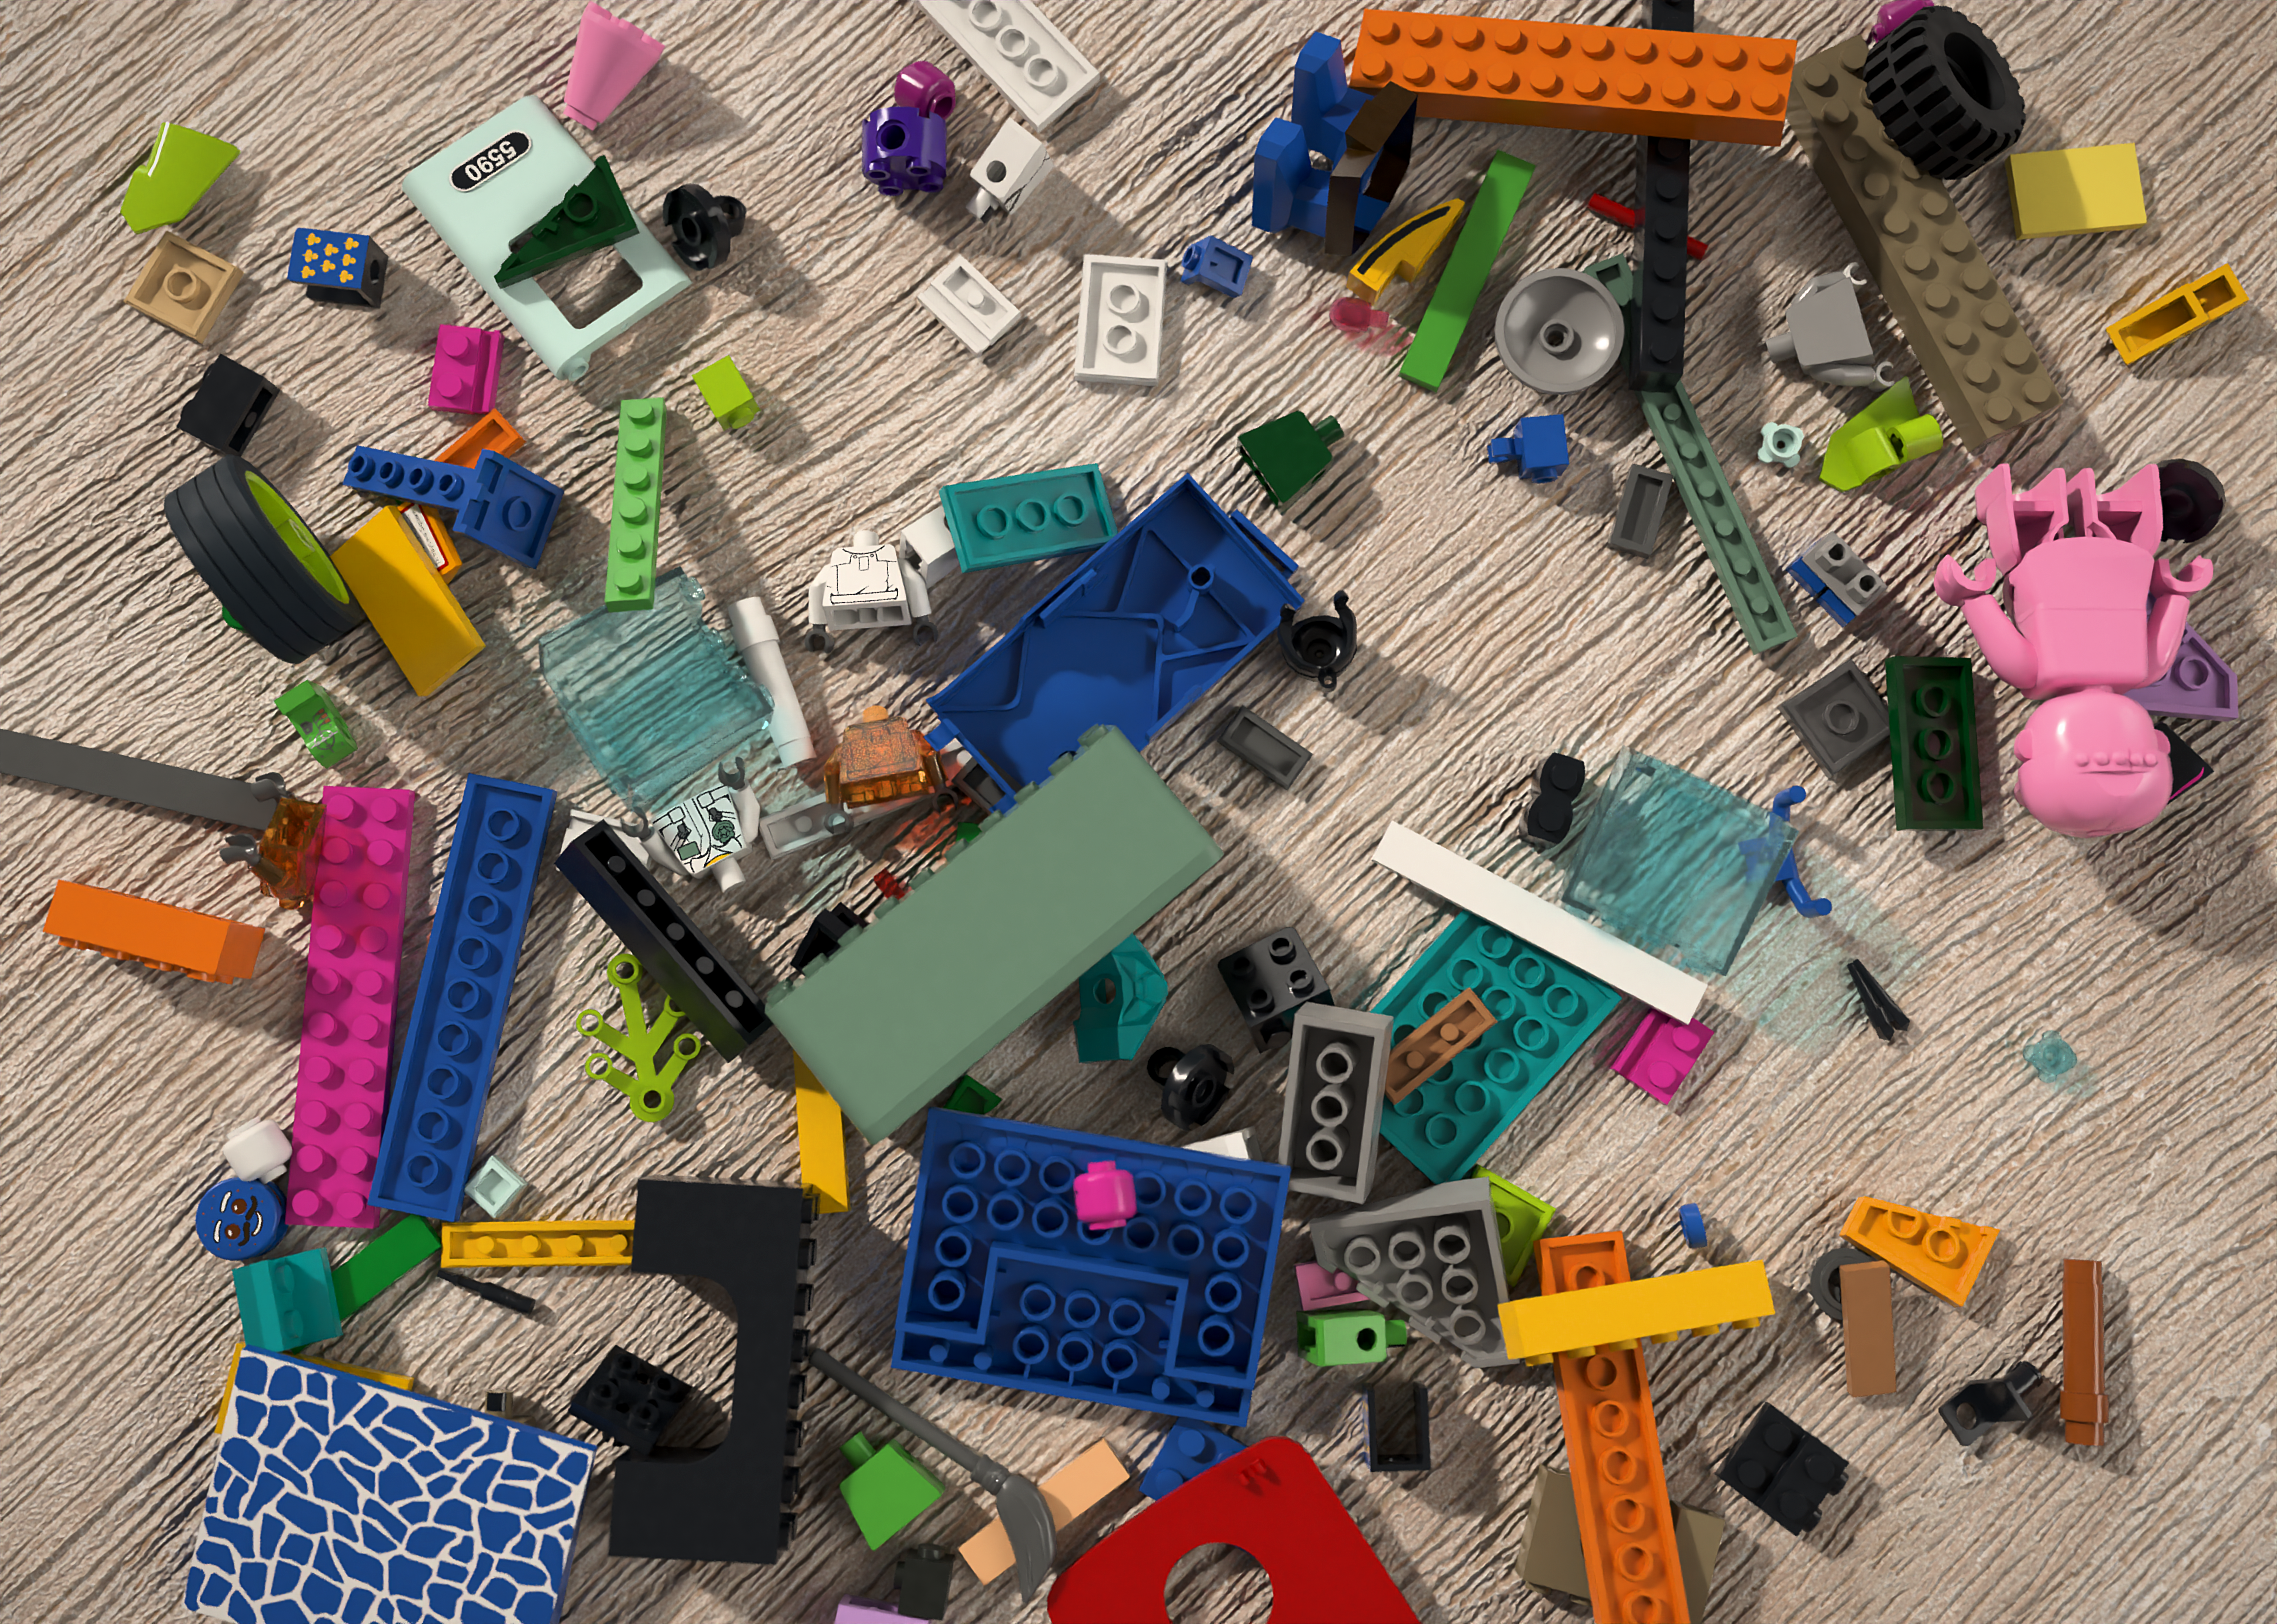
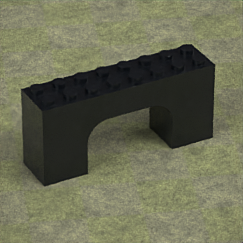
[608,1174,820,1565]

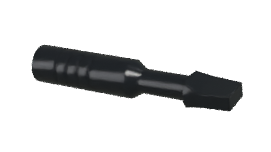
[437,1269,536,1316]

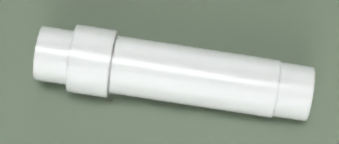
[727,597,817,770]

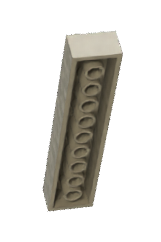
[1786,34,2063,453]

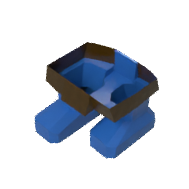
[1251,31,1418,256]

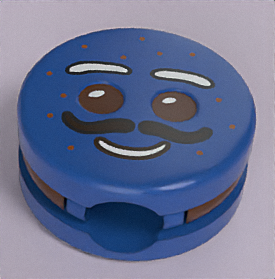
[195,1177,289,1261]

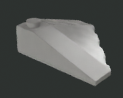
[1309,1177,1520,1368]

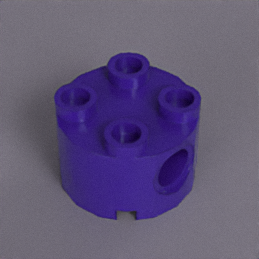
[862,107,947,196]

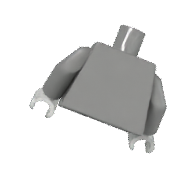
[1765,262,1895,392]

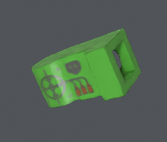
[274,680,358,769]

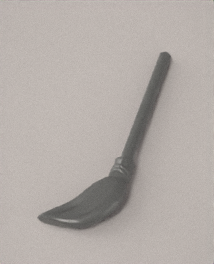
[808,1348,1057,1603]

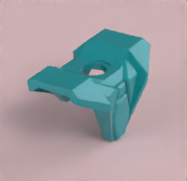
[1073,933,1168,1064]

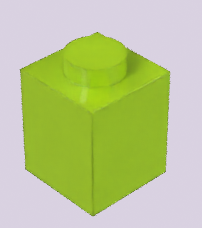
[691,355,761,431]

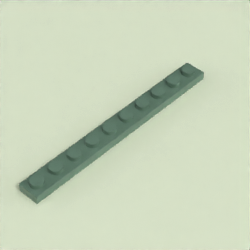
[1582,253,1798,655]

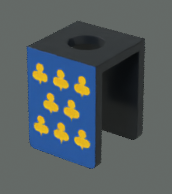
[287,228,389,308]
[1362,1381,1431,1472]

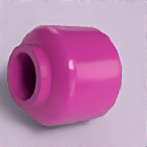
[1073,1161,1136,1230]

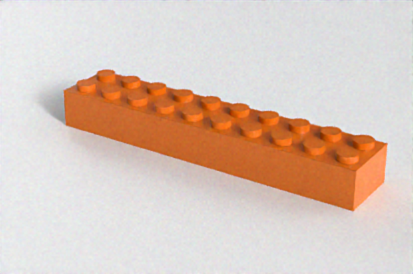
[1349,9,1798,147]

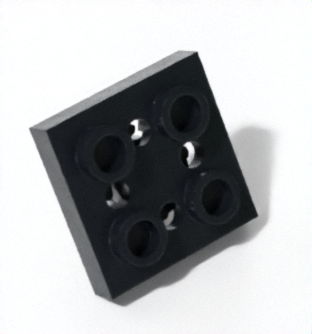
[567,1345,693,1456]

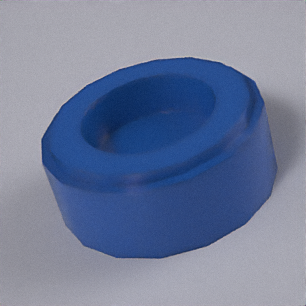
[1678,1203,1708,1250]

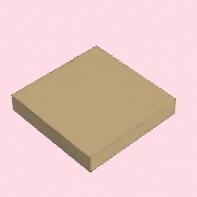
[123,230,244,344]

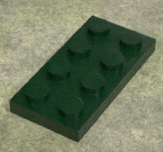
[1885,656,1984,831]

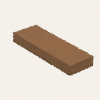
[1384,987,1498,1105]
[1839,1260,1897,1398]

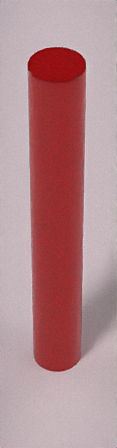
[1587,192,1709,261]

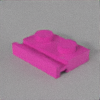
[427,324,505,415]
[1610,1007,1715,1105]

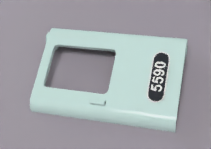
[402,95,693,381]

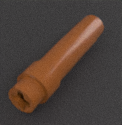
[2060,1259,2109,1446]

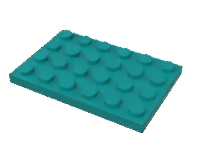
[1369,909,1622,1185]

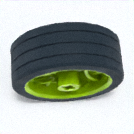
[164,454,360,664]

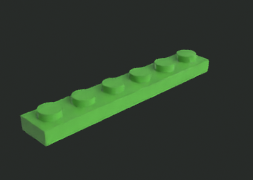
[605,397,667,613]

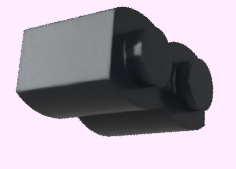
[1518,752,1585,850]

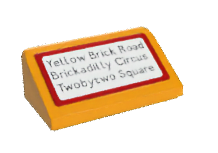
[397,502,463,584]

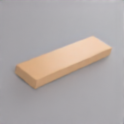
[958,1438,1130,1586]

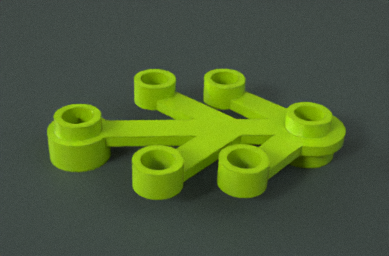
[576,954,701,1122]

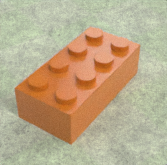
[42,879,265,984]

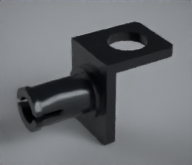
[1938,1361,2043,1446]

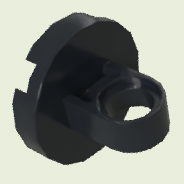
[663,183,747,271]
[2156,458,2226,543]
[1147,1044,1235,1131]

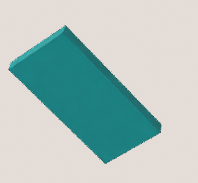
[939,463,1119,573]

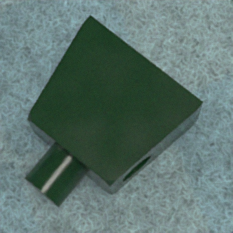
[1236,410,1344,515]

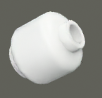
[223,1116,293,1184]

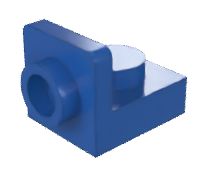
[1181,235,1254,298]

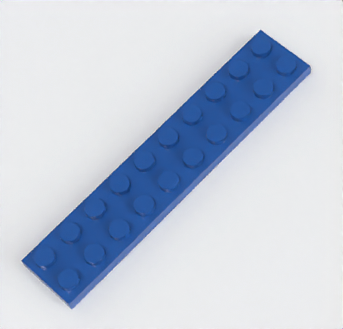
[367,773,558,1222]

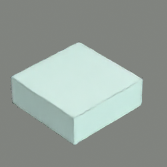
[464,1155,528,1218]

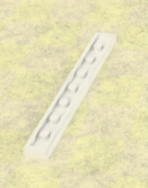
[758,740,972,861]
[1371,821,1708,1025]

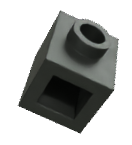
[893,1544,955,1621]

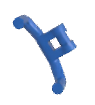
[1740,785,1832,918]

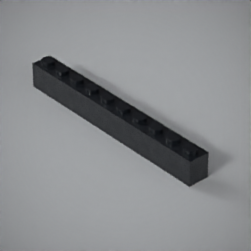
[1628,0,1695,393]

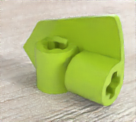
[120,122,240,235]
[1818,376,1943,493]

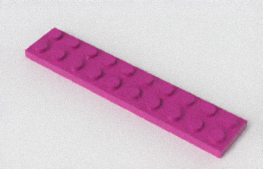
[285,786,415,1228]

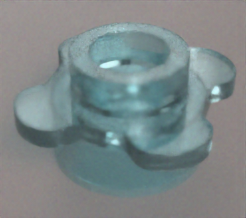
[2023,1030,2077,1083]

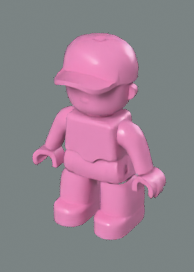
[1934,464,2214,838]

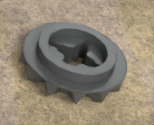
[1808,1248,1873,1320]

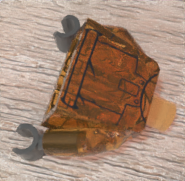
[823,706,958,834]
[219,772,327,910]

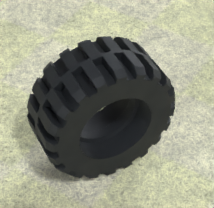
[1863,5,2026,180]

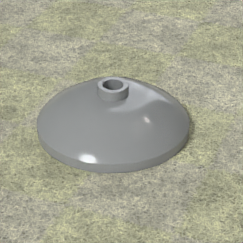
[1494,268,1624,395]

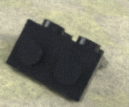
[1218,927,1335,1054]

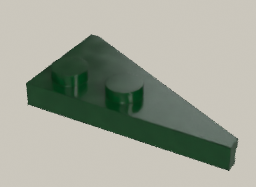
[494,154,640,289]

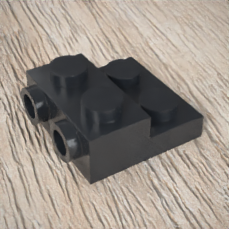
[1714,1402,1849,1537]

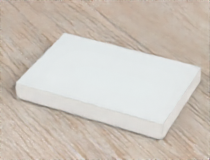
[1074,254,1168,386]

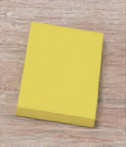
[2004,143,2147,240]

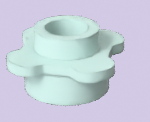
[1757,422,1804,468]

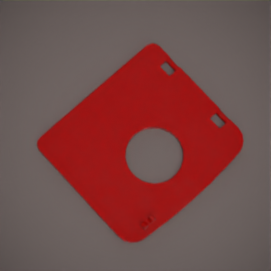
[1047,1436,1422,1624]

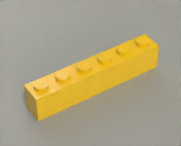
[1497,1260,1775,1367]

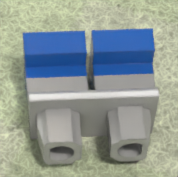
[1786,531,1888,628]

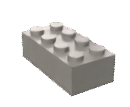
[1278,1002,1394,1204]

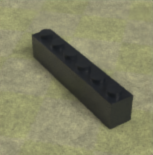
[554,819,774,1063]

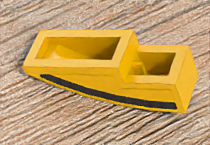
[1346,198,1465,306]
[2105,263,2249,366]

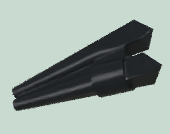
[1847,959,1910,1041]

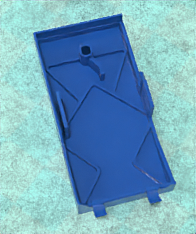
[924,473,1305,814]

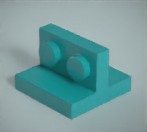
[232,1247,343,1352]

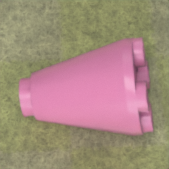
[563,1,665,131]

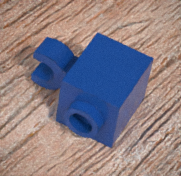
[1487,414,1569,484]

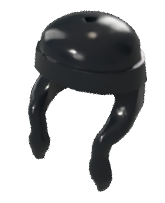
[1277,590,1357,692]

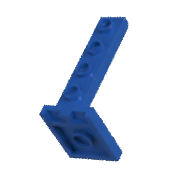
[342,445,565,569]

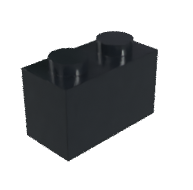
[176,354,281,457]

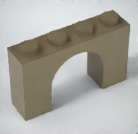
[1515,1464,1725,1624]

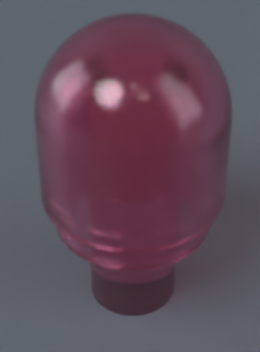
[1329,297,1389,334]

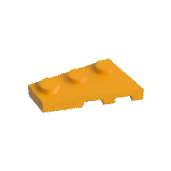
[1839,1196,2000,1307]

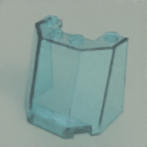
[538,566,775,813]
[1558,745,1799,977]

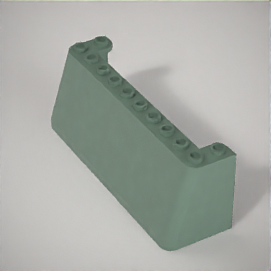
[765,724,1224,1146]

